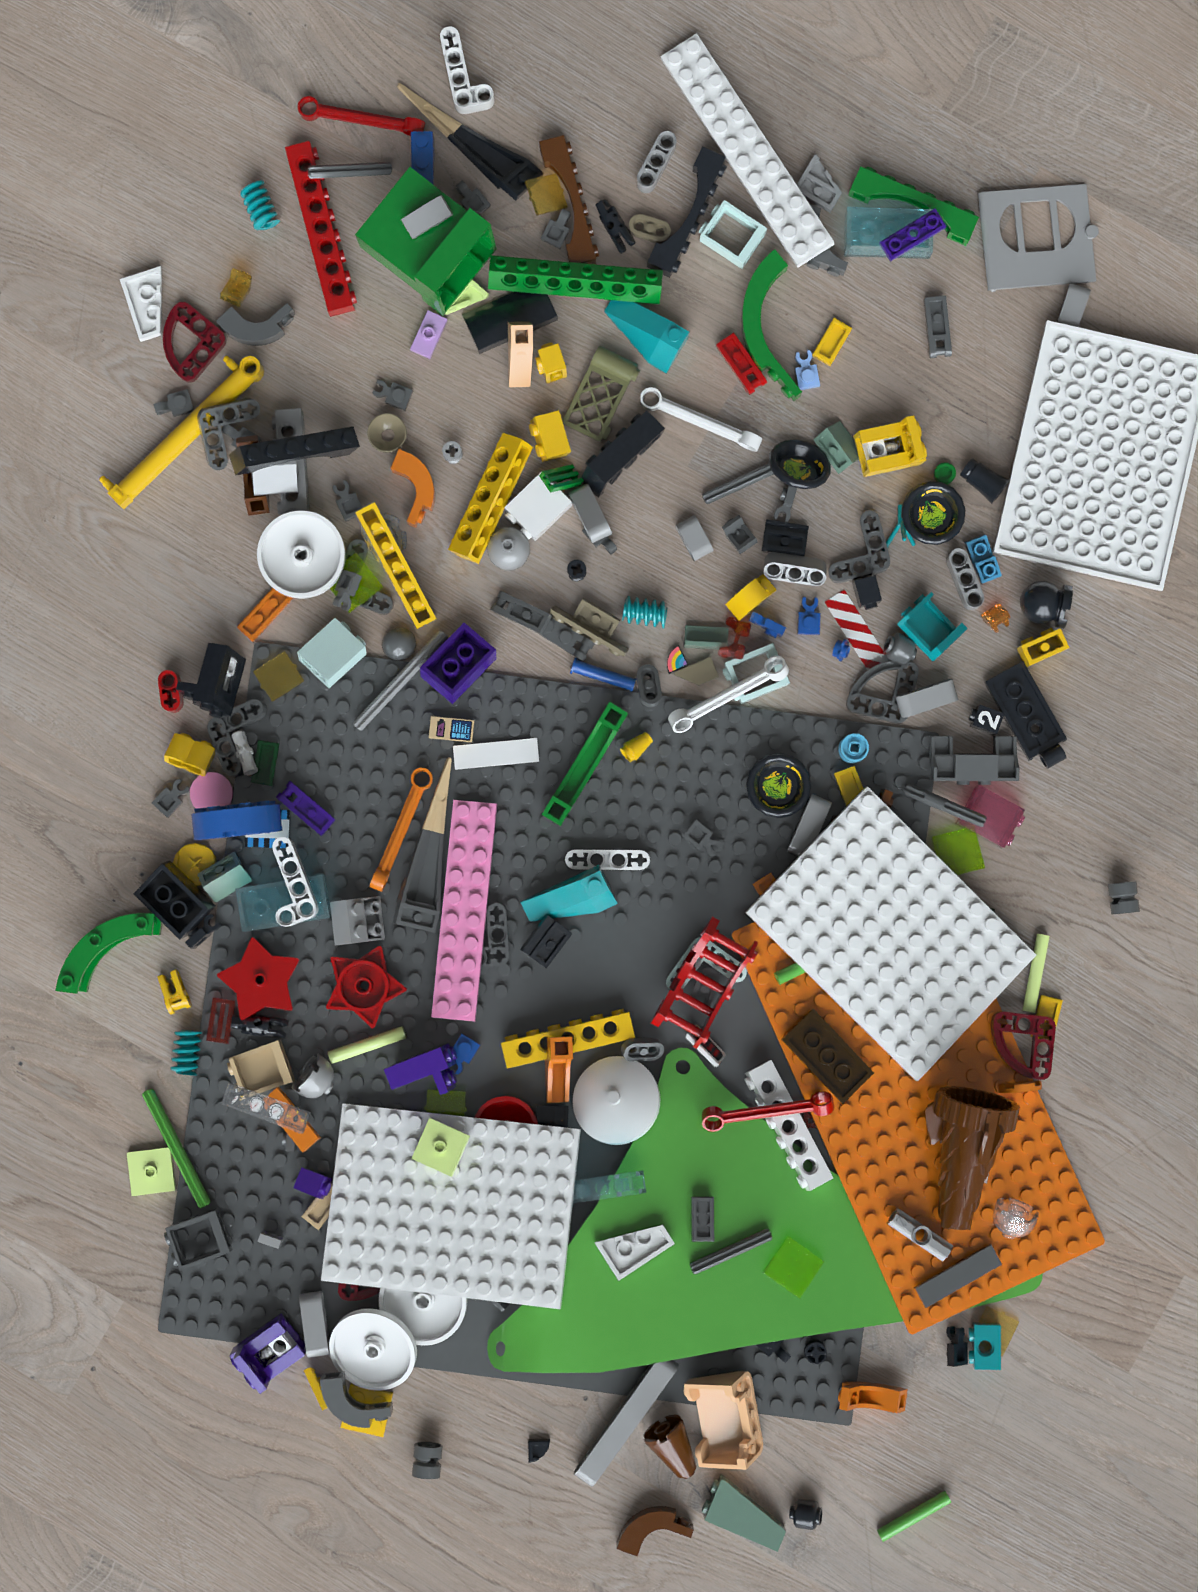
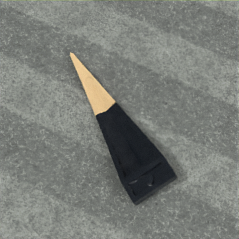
[397,83,544,201]

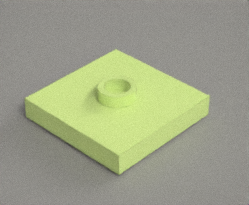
[411,1118,470,1177]
[127,1147,176,1196]

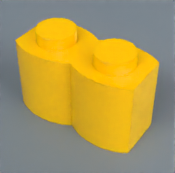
[164,733,215,776]

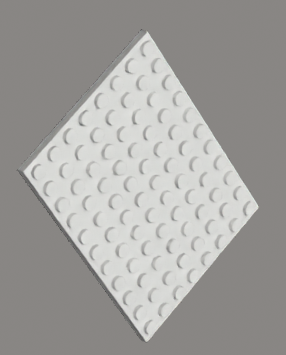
[993,320,1198,591]
[745,786,1036,1081]
[321,1104,581,1309]

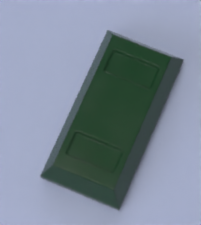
[251,740,280,786]

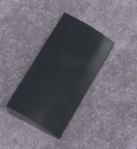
[462,292,558,354]

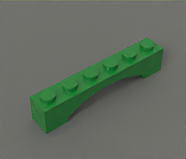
[848,166,979,246]
[542,702,628,826]

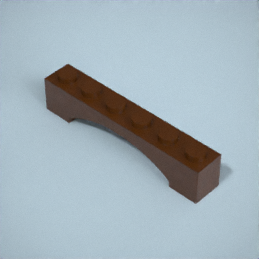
[539,135,599,264]

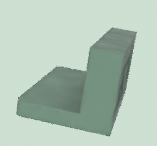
[813,421,859,474]
[684,625,729,650]
[197,852,252,902]

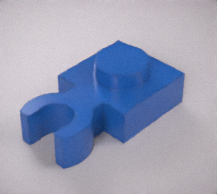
[797,597,821,635]
[749,612,786,638]
[449,1033,481,1075]

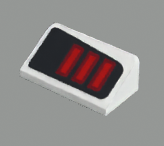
[685,1025,726,1067]

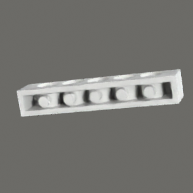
[745,1060,833,1191]

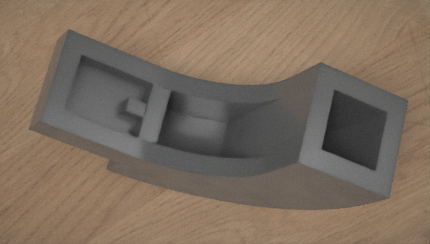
[216,303,295,346]
[320,1371,393,1428]

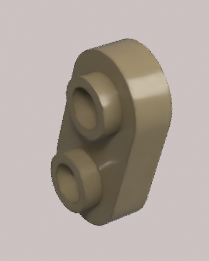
[629,214,671,244]

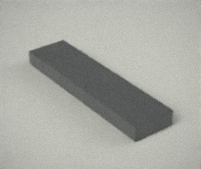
[914,1244,1002,1308]

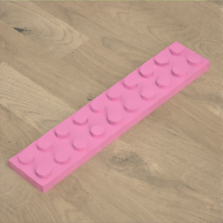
[431,800,497,1022]

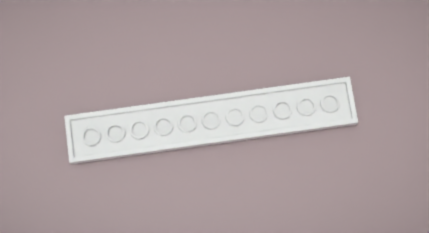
[660,33,834,268]

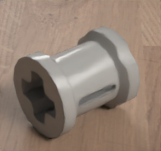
[442,441,463,464]

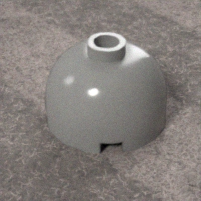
[487,527,530,571]
[292,1054,334,1098]

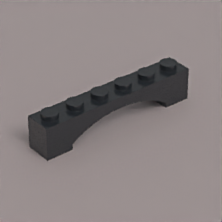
[647,146,727,278]
[229,426,360,476]

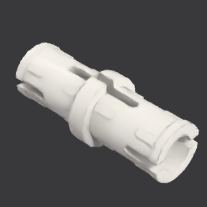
[231,731,258,776]

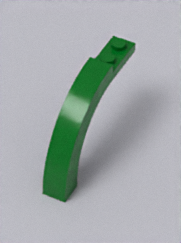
[741,249,802,401]

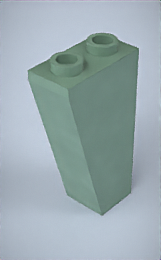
[702,1474,786,1552]

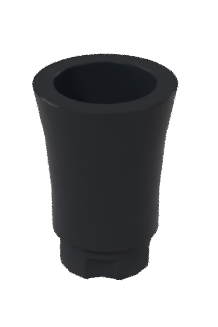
[960,458,1010,504]

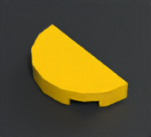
[303,1367,328,1411]

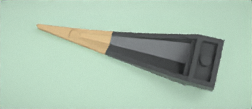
[393,757,452,933]

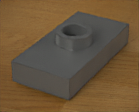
[691,1197,714,1242]

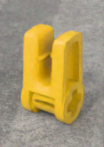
[157,969,192,1015]

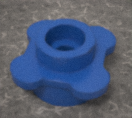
[832,639,850,662]

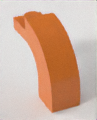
[391,449,435,528]
[838,1382,908,1413]

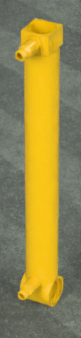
[99,356,264,509]

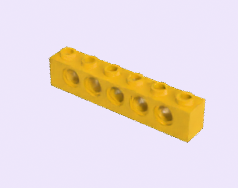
[448,433,533,564]
[355,502,436,629]
[501,1008,635,1069]

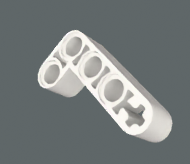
[440,26,494,114]
[272,837,319,927]

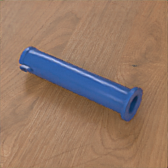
[570,657,636,692]

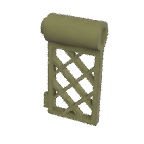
[562,346,640,442]

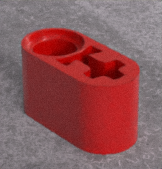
[158,670,184,713]

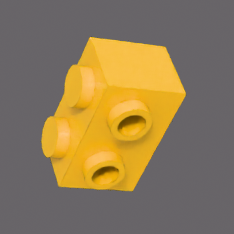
[535,342,567,384]
[529,410,571,462]
[1017,628,1070,667]

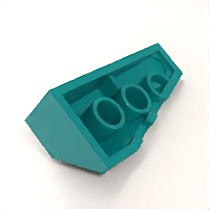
[604,300,689,374]
[520,865,618,921]

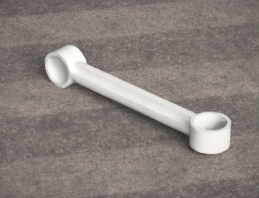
[640,387,762,452]
[668,656,789,733]

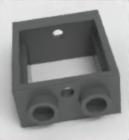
[164,1208,233,1270]

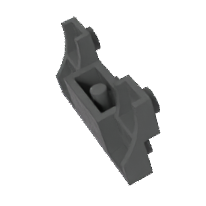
[929,736,1020,785]

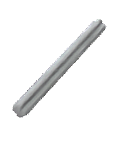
[353,630,448,731]

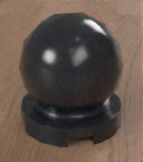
[1020,581,1073,629]

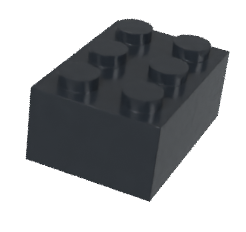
[133,860,216,940]

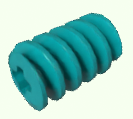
[240,180,280,230]
[622,596,668,629]
[170,1029,202,1076]

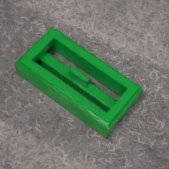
[539,464,584,493]

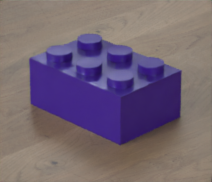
[420,623,496,704]

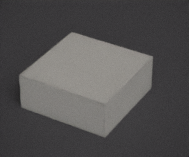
[258,1231,284,1249]

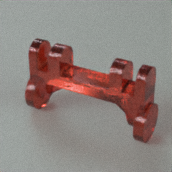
[718,616,751,659]

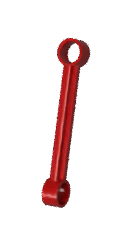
[298,96,426,136]
[702,1091,834,1132]

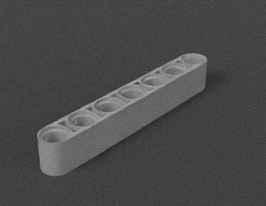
[574,1360,679,1487]

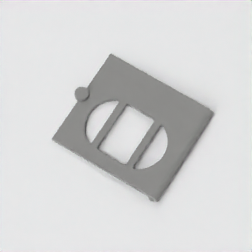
[978,184,1099,292]

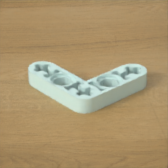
[666,937,747,990]

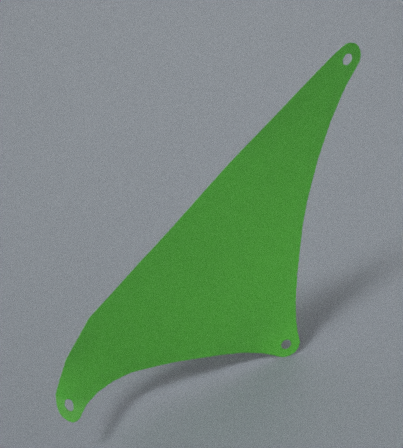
[487,1048,1043,1373]

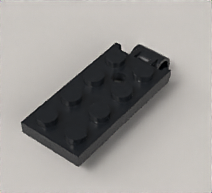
[984,661,1067,769]

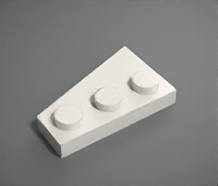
[120,266,162,342]
[594,1225,675,1281]

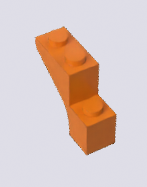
[545,1036,573,1103]

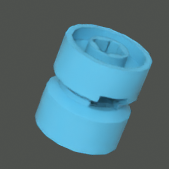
[838,733,869,764]

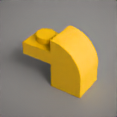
[725,574,777,621]

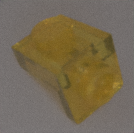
[220,268,252,307]

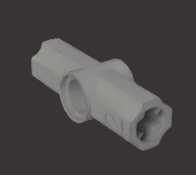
[887,1208,953,1261]

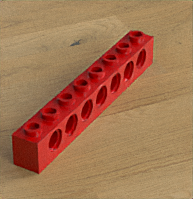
[285,141,357,317]

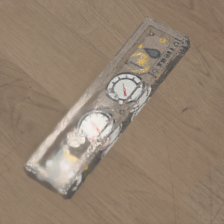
[221,1083,310,1134]

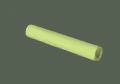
[1022,934,1050,1013]
[328,1026,406,1064]

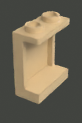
[227,1039,295,1100]

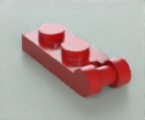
[716,332,767,395]

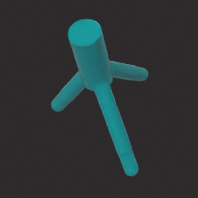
[882,504,915,551]

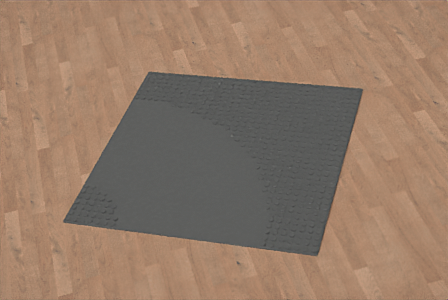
[158,642,939,1426]

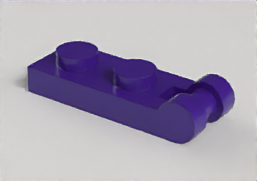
[276,780,336,836]

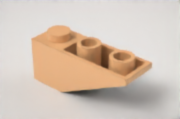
[508,321,533,387]

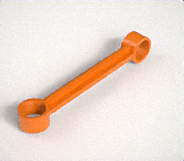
[370,768,433,892]

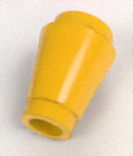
[620,732,653,762]

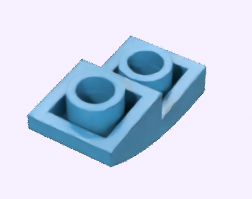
[964,534,1002,584]

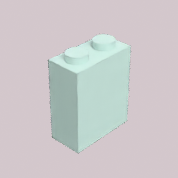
[297,618,366,688]

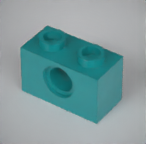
[968,1322,1001,1370]

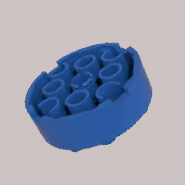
[191,801,283,840]

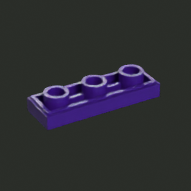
[879,208,947,262]

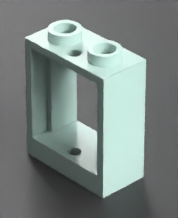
[699,200,767,269]
[722,643,790,705]

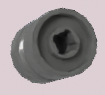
[1108,881,1140,915]
[412,1442,443,1479]

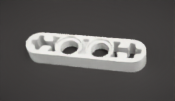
[565,850,650,870]

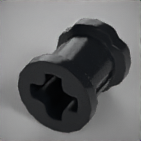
[567,559,587,582]

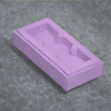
[410,310,448,359]

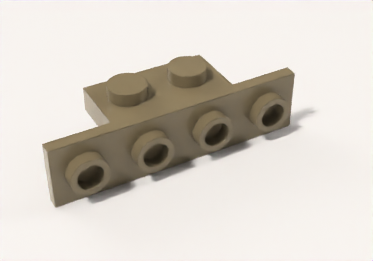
[549,598,629,657]

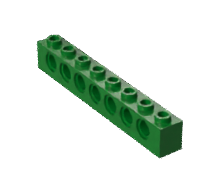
[488,255,663,304]

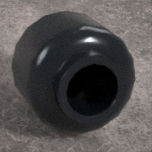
[789,1499,823,1530]

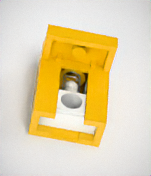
[853,415,927,477]

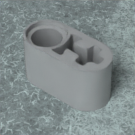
[675,515,714,561]

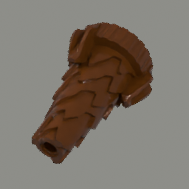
[925,1086,1020,1230]

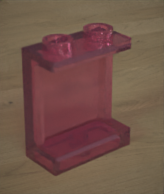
[955,785,1025,849]

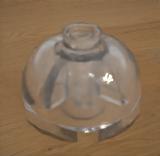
[993,1198,1039,1239]

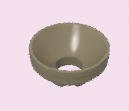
[367,413,407,453]

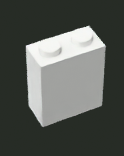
[505,473,572,541]

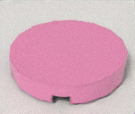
[190,772,233,809]

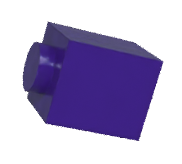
[293,1167,331,1199]

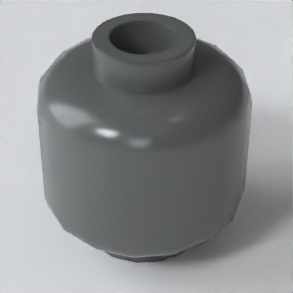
[883,633,917,664]

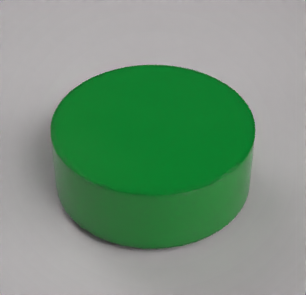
[934,462,956,485]

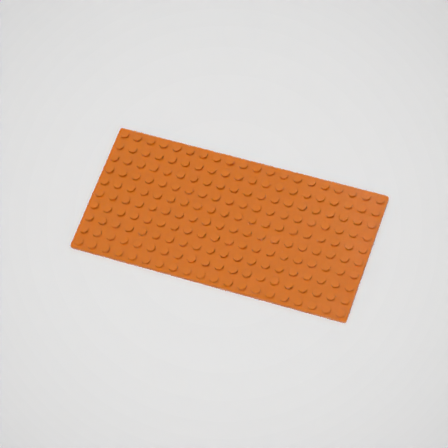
[731,922,1105,1334]

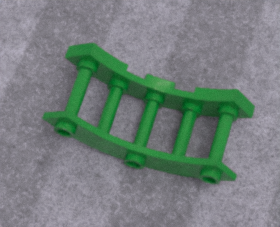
[55,913,162,994]

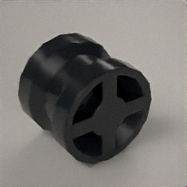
[804,1339,827,1365]

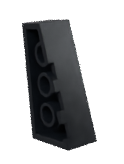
[581,411,665,498]

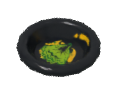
[769,439,831,489]
[901,481,966,545]
[746,753,811,818]

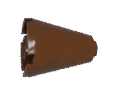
[643,1414,697,1479]

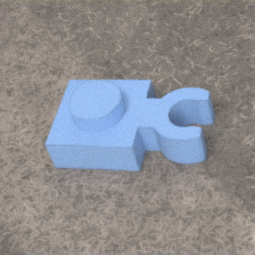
[795,350,820,390]

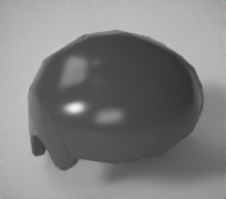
[382,628,417,660]

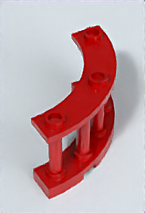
[651,916,759,1049]

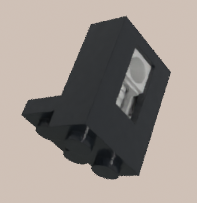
[176,643,246,718]

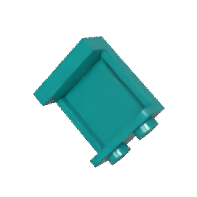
[897,592,968,662]

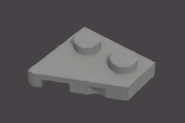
[797,154,842,213]

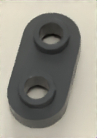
[636,664,662,707]
[691,967,720,1006]
[621,1038,664,1061]

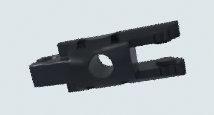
[595,199,636,254]
[231,1015,289,1039]

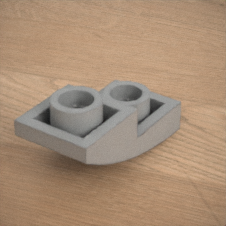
[401,195,453,239]

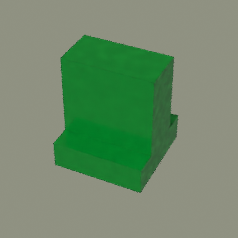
[355,167,497,316]

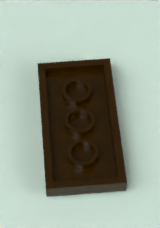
[781,1009,874,1104]

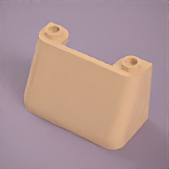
[684,1371,763,1470]

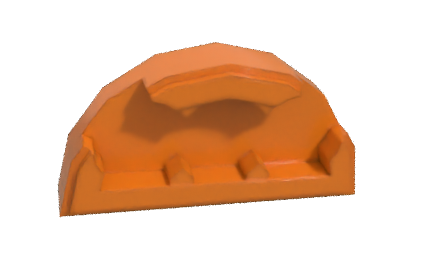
[998,1080,1042,1093]

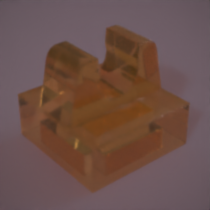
[981,603,1011,633]

